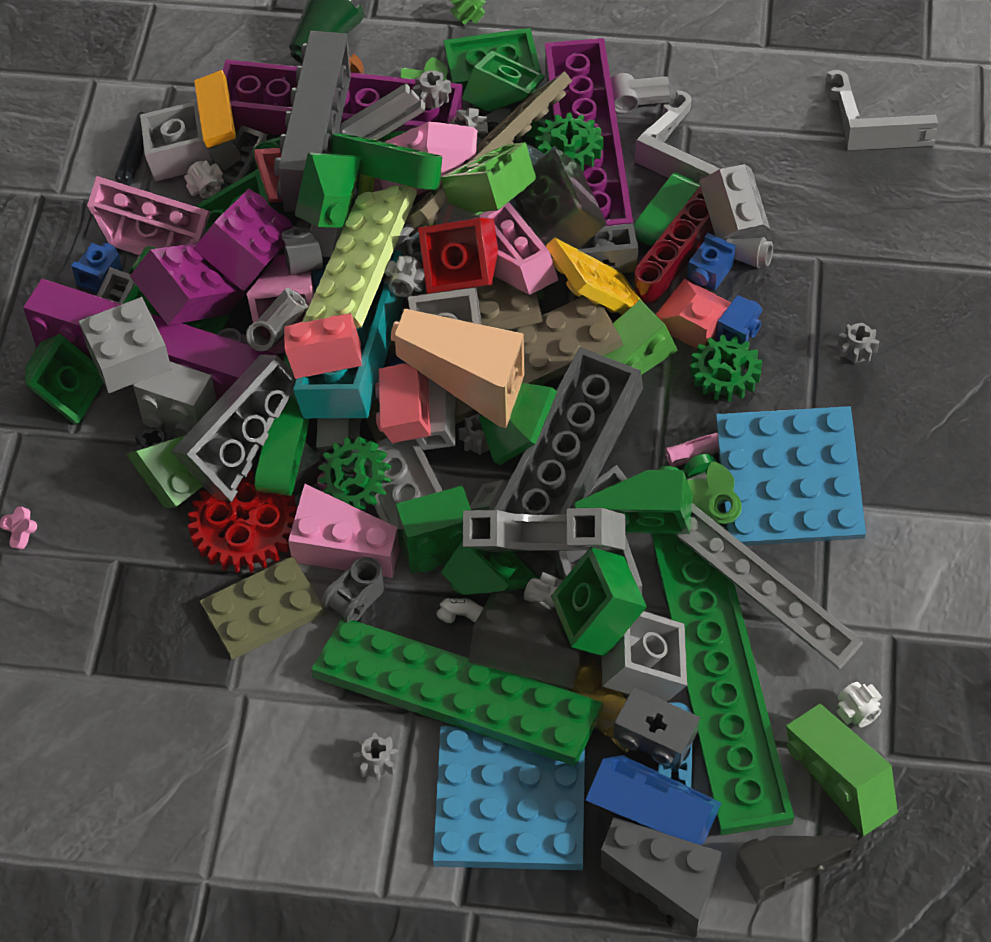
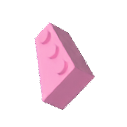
[473,202,558,295]
[288,484,400,578]

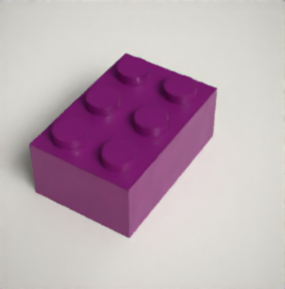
[194,189,295,291]
[130,243,250,325]

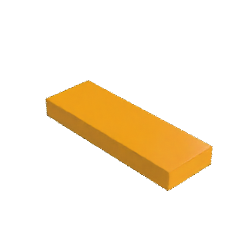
[194,70,236,148]

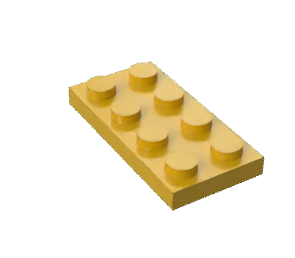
[546,237,642,316]

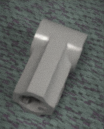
[611,73,670,114]
[246,287,309,351]

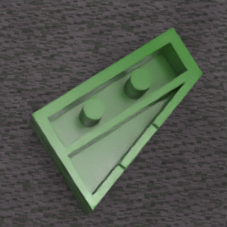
[440,142,536,217]
[604,300,678,375]
[126,435,203,508]
[786,704,898,836]

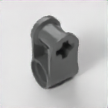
[282,227,323,275]
[321,557,384,623]

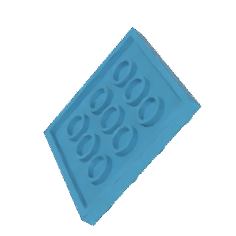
[715,406,866,546]
[433,726,585,870]

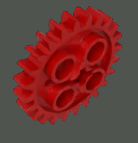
[188,471,298,573]

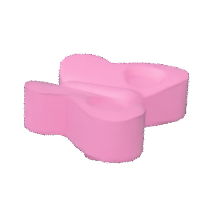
[0,506,37,550]

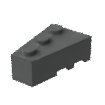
[601,817,722,937]

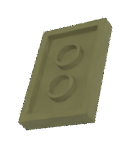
[200,556,325,660]

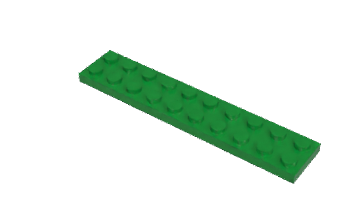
[650,522,794,836]

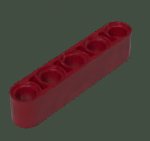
[634,186,714,303]

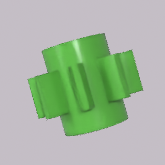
[450,0,486,25]

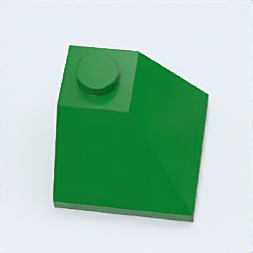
[462,51,545,112]
[295,153,362,228]
[25,334,103,425]
[479,383,557,465]
[441,540,541,595]

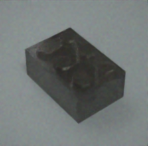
[514,146,607,258]
[469,592,588,688]

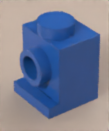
[687,233,736,291]
[71,243,123,293]
[716,295,762,344]

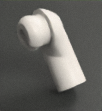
[437,598,491,627]

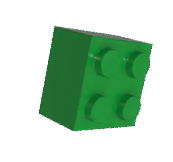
[396,486,471,574]
[551,547,647,656]

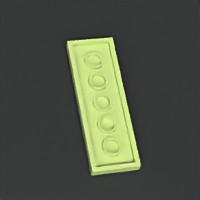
[302,185,417,328]

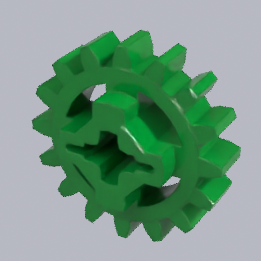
[535,113,603,174]
[690,335,762,402]
[318,436,392,511]

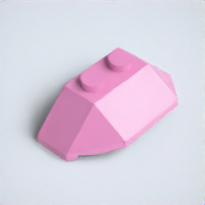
[373,122,477,196]
[87,176,211,255]

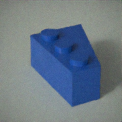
[585,755,722,845]

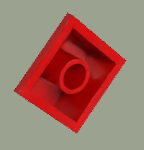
[418,218,498,294]

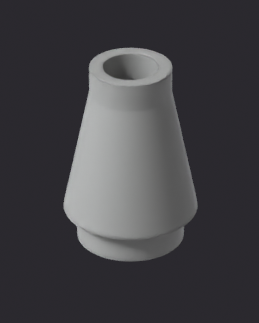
[726,237,773,269]

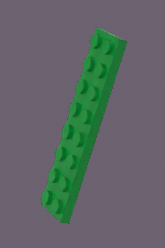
[311,617,603,766]

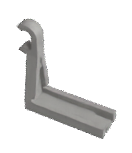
[826,70,938,151]
[339,83,425,193]
[634,91,720,183]

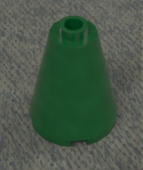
[289,0,365,64]

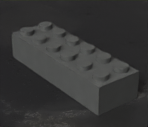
[274,31,351,212]
[494,347,643,559]

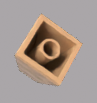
[391,309,524,428]

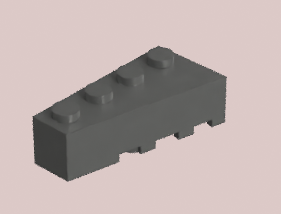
[171,355,296,502]

